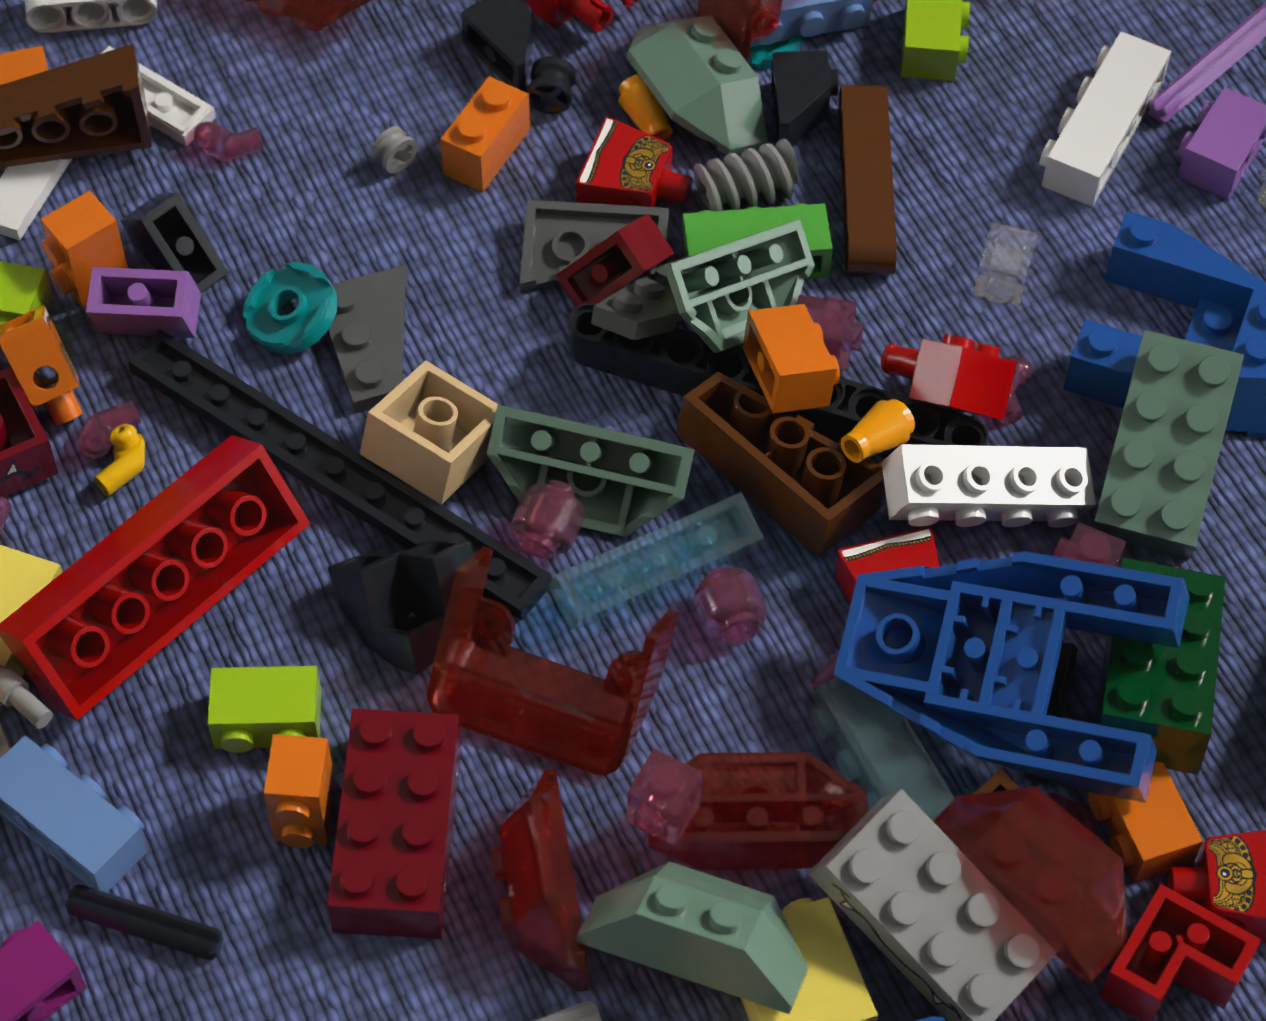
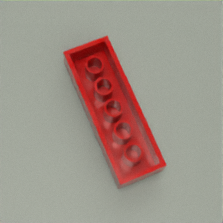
[0,435,311,720]

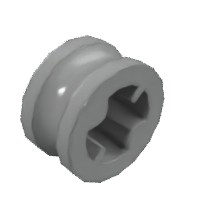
[371,126,418,174]

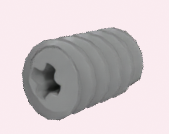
[693,139,799,211]

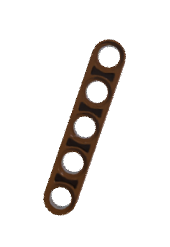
[838,85,897,275]

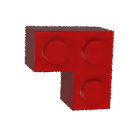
[1100,884,1262,1021]

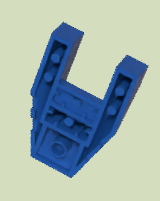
[1063,211,1266,438]
[833,551,1190,803]

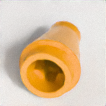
[618,74,673,141]
[841,399,915,463]

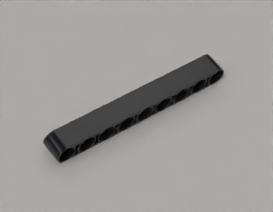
[568,303,989,458]

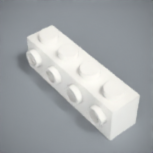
[882,444,1096,528]

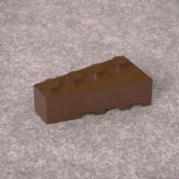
[0,43,152,168]
[676,372,887,557]

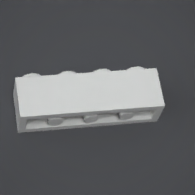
[1039,31,1171,207]

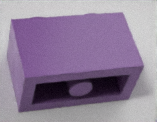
[1176,87,1266,200]
[86,267,201,338]

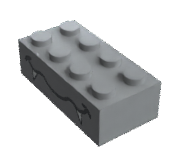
[808,789,1057,1021]

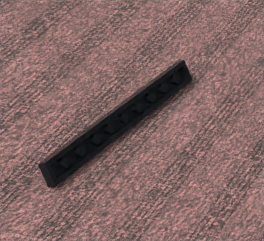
[128,329,552,621]

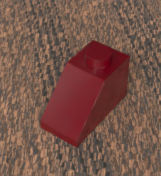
[555,213,675,307]

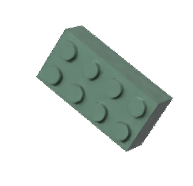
[1090,330,1244,559]

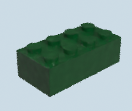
[1095,557,1226,775]

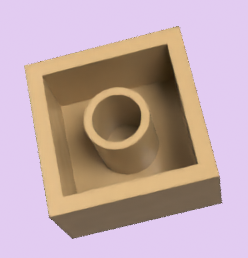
[360,360,499,505]

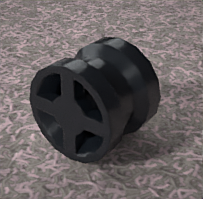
[527,56,576,114]

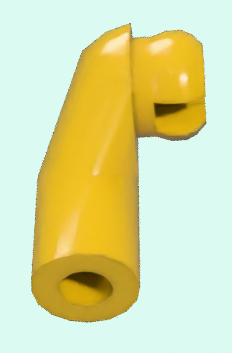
[93,424,145,497]

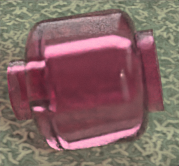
[511,480,585,559]
[693,567,767,645]

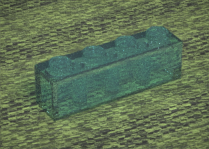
[549,492,764,632]
[810,678,977,859]

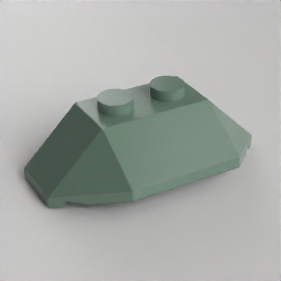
[626,15,768,155]
[664,219,815,353]
[487,405,695,537]
[576,861,808,1015]

